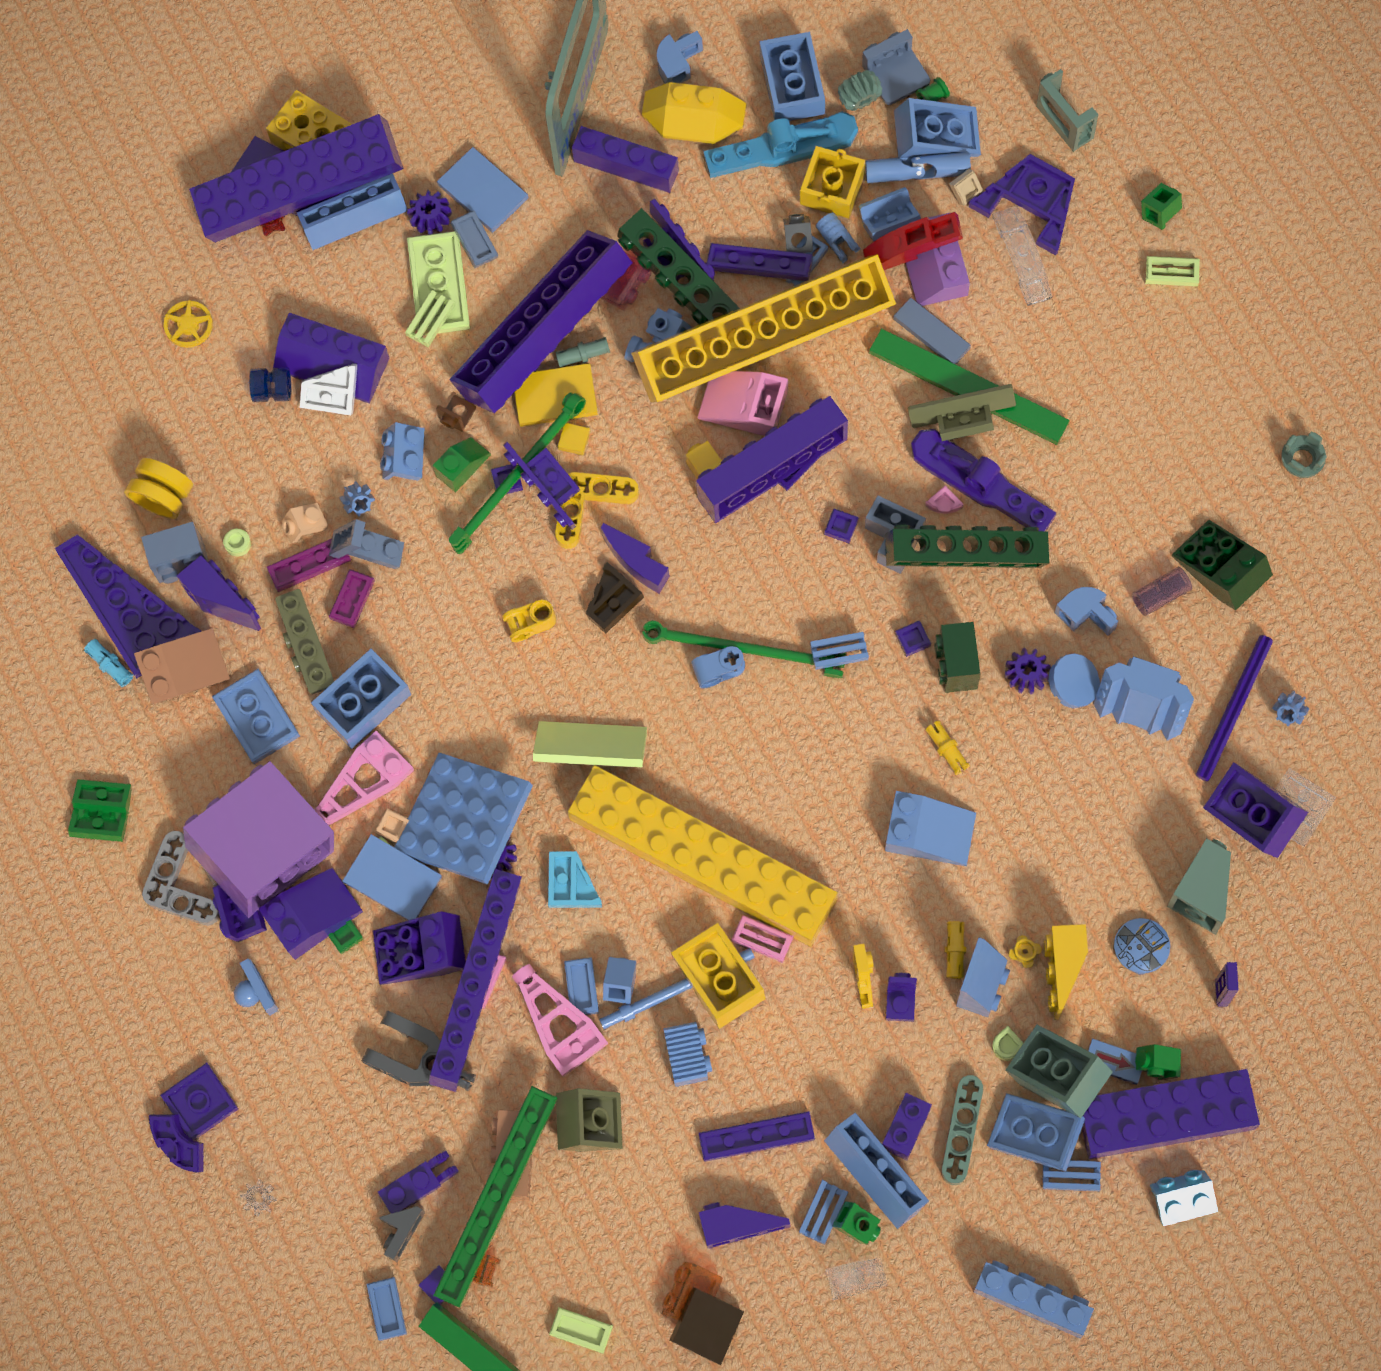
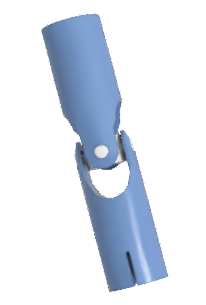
[865,152,971,183]

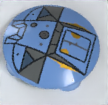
[1113,918,1170,975]

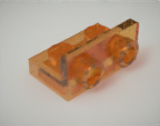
[661,1262,723,1321]

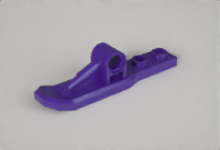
[911,429,1057,531]

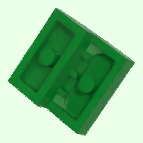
[68,779,132,842]

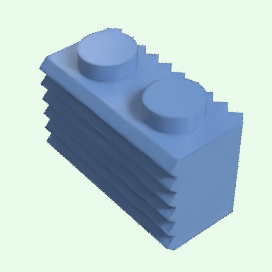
[663,1022,712,1087]

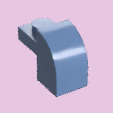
[657,31,703,84]
[1055,587,1118,636]

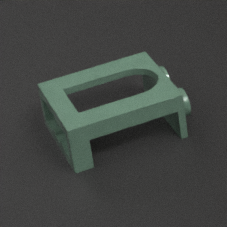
[1036,69,1098,152]

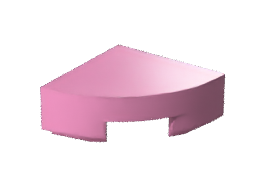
[925,486,963,514]

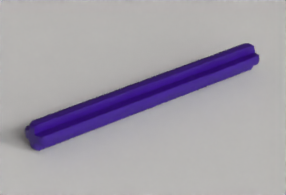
[1196,635,1273,781]

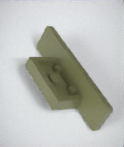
[908,384,1016,441]
[275,589,334,695]

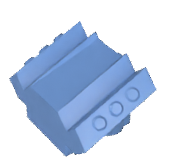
[1094,656,1194,741]

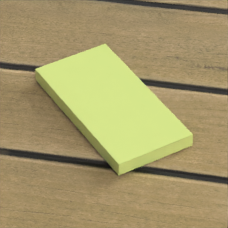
[407,231,470,335]
[533,721,647,767]

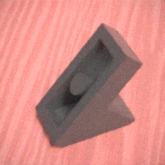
[379,1206,425,1263]

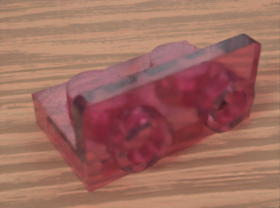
[600,252,652,311]

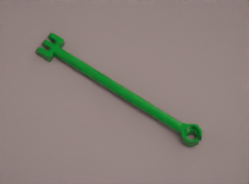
[449,392,586,554]
[642,621,847,678]

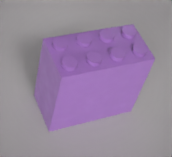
[183,761,334,918]

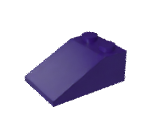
[1203,762,1309,858]
[259,868,363,960]

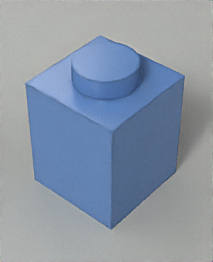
[603,957,636,1004]

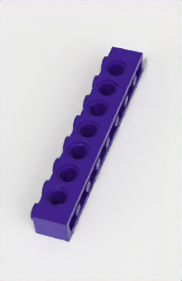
[429,869,522,1092]

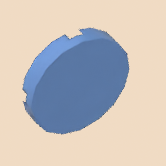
[1048,653,1100,709]

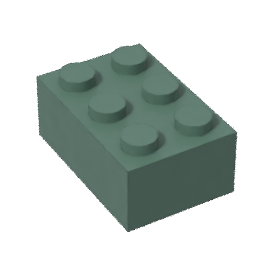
[1005,1024,1113,1118]

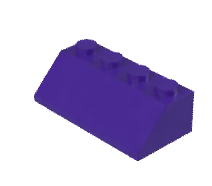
[273,313,389,404]

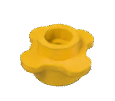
[1008,935,1042,968]

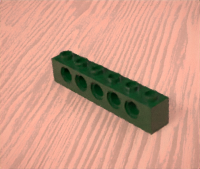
[617,208,740,325]
[885,525,1050,568]

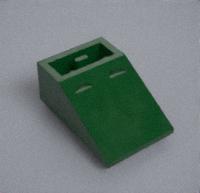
[1172,520,1273,611]

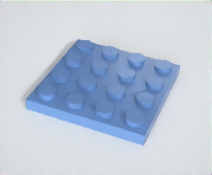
[394,753,533,884]

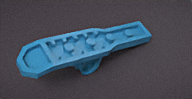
[704,111,858,178]

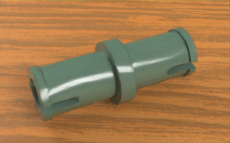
[555,337,610,368]

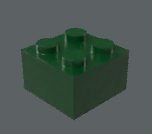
[934,622,981,693]

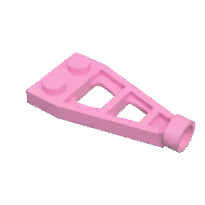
[314,731,414,826]
[512,964,608,1077]

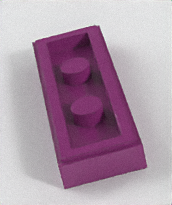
[267,539,351,592]

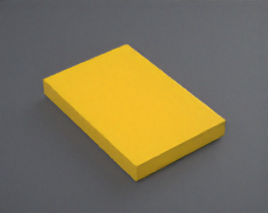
[515,363,598,427]

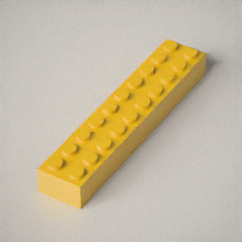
[631,255,896,402]
[568,765,838,947]

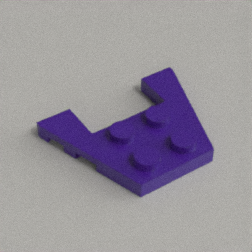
[969,154,1075,255]

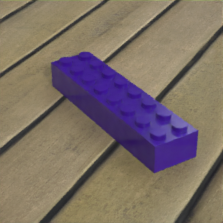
[189,114,404,243]
[449,230,632,414]

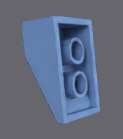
[894,98,981,158]
[885,791,976,867]
[956,938,1010,1017]

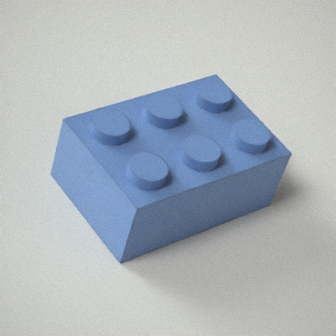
[759,32,825,121]
[311,649,411,749]

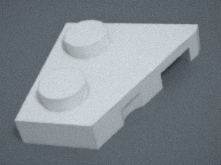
[300,364,358,415]

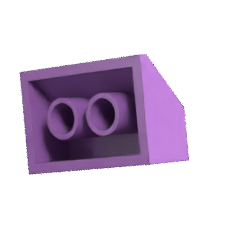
[905,213,970,306]

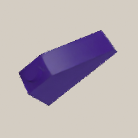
[699,1202,790,1249]

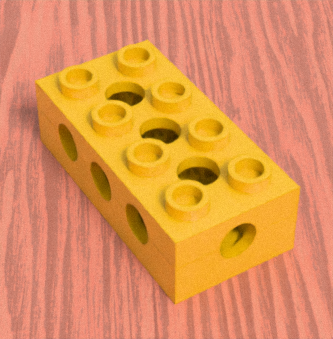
[266,90,355,191]

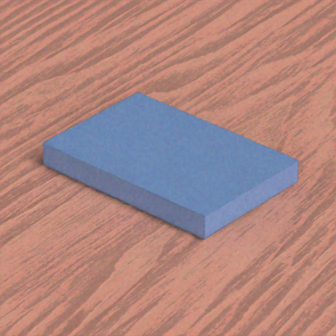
[437,147,528,233]
[212,669,300,764]
[343,834,442,921]
[987,1093,1085,1172]

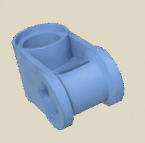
[691,646,745,688]

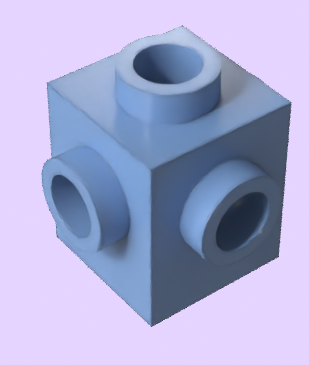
[646,308,693,343]

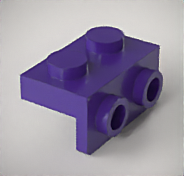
[213,885,267,942]

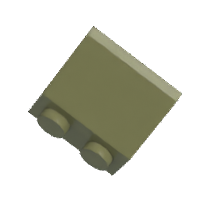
[556,1088,623,1152]

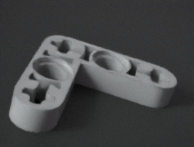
[142,831,220,926]

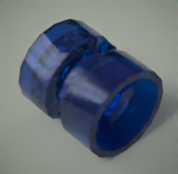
[249,367,292,402]

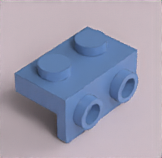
[859,187,921,241]
[380,422,424,481]

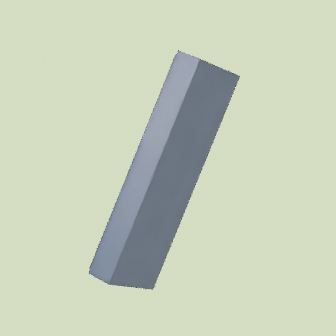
[893,298,971,364]

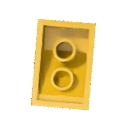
[671,923,766,1029]

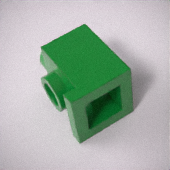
[1141,183,1182,230]
[1135,1044,1181,1080]
[832,1201,881,1245]

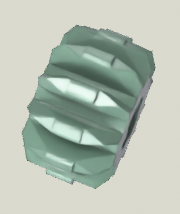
[838,70,882,111]

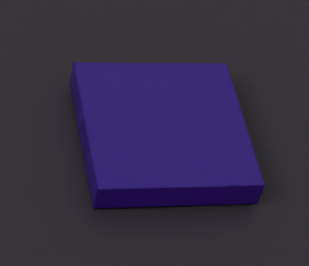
[160,1063,239,1141]

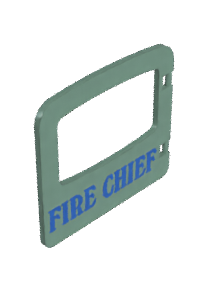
[544,0,608,176]

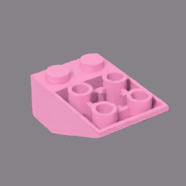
[698,371,788,436]

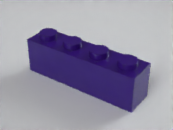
[572,126,679,193]

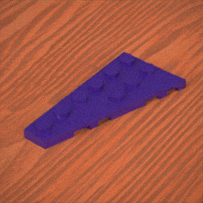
[54,534,202,679]

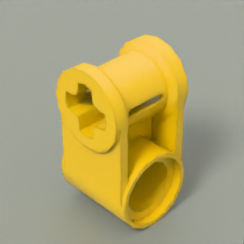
[502,600,556,642]

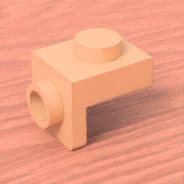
[282,503,328,543]

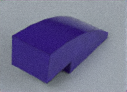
[601,523,670,594]

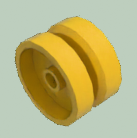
[124,458,193,519]

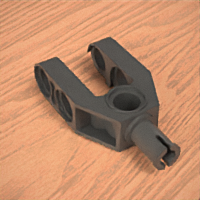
[361,1011,476,1091]

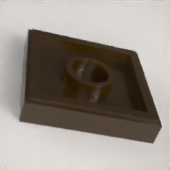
[669,1287,744,1365]

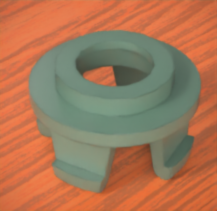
[1281,431,1327,478]

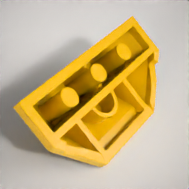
[642,82,747,144]

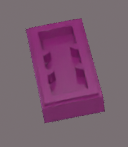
[329,569,375,628]

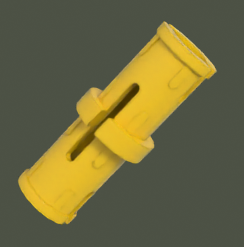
[925,720,970,775]
[944,921,967,979]

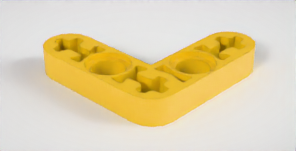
[555,472,639,549]

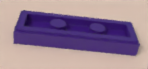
[1215,962,1239,1007]

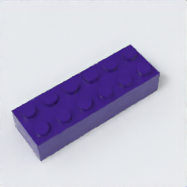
[696,396,848,524]
[1082,1069,1260,1160]

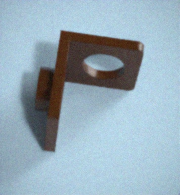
[436,395,476,432]

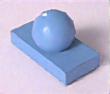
[234,959,278,1016]

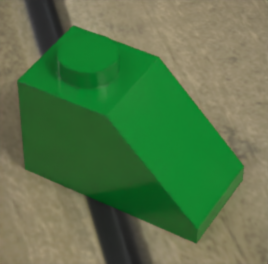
[433,437,491,493]

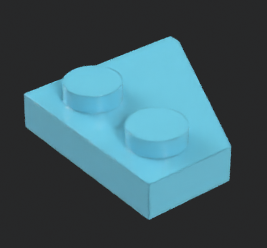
[548,851,602,908]

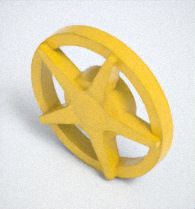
[164,300,213,348]

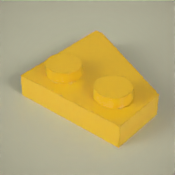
[852,944,874,1009]

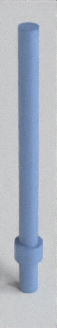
[599,948,755,1029]

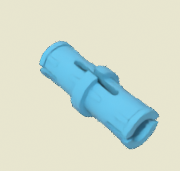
[84,639,134,687]

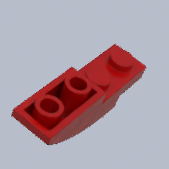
[863,212,963,270]

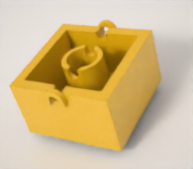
[800,146,866,219]

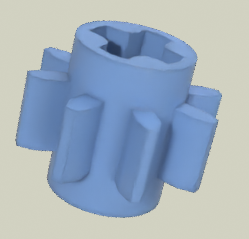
[339,481,375,517]
[1272,691,1309,726]

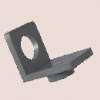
[783,214,813,253]

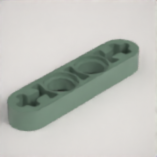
[942,1075,983,1185]

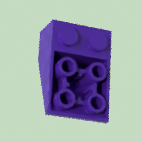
[177,555,261,631]
[373,911,466,985]

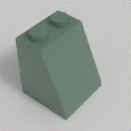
[1167,838,1231,935]

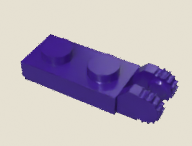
[378,1151,459,1214]

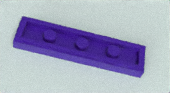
[707,243,813,281]
[699,1111,815,1162]

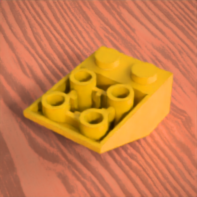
[1043,924,1088,1020]

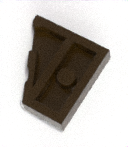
[586,562,644,634]

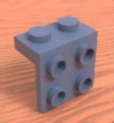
[862,29,930,105]

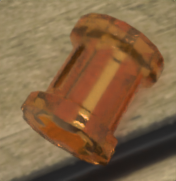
[473,1254,501,1288]

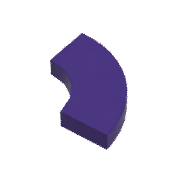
[149,1114,204,1173]

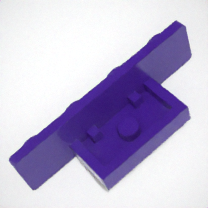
[643,199,715,281]
[503,442,580,530]

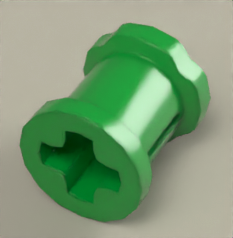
[916,77,950,102]

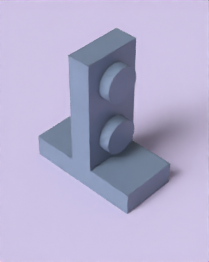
[329,519,404,569]

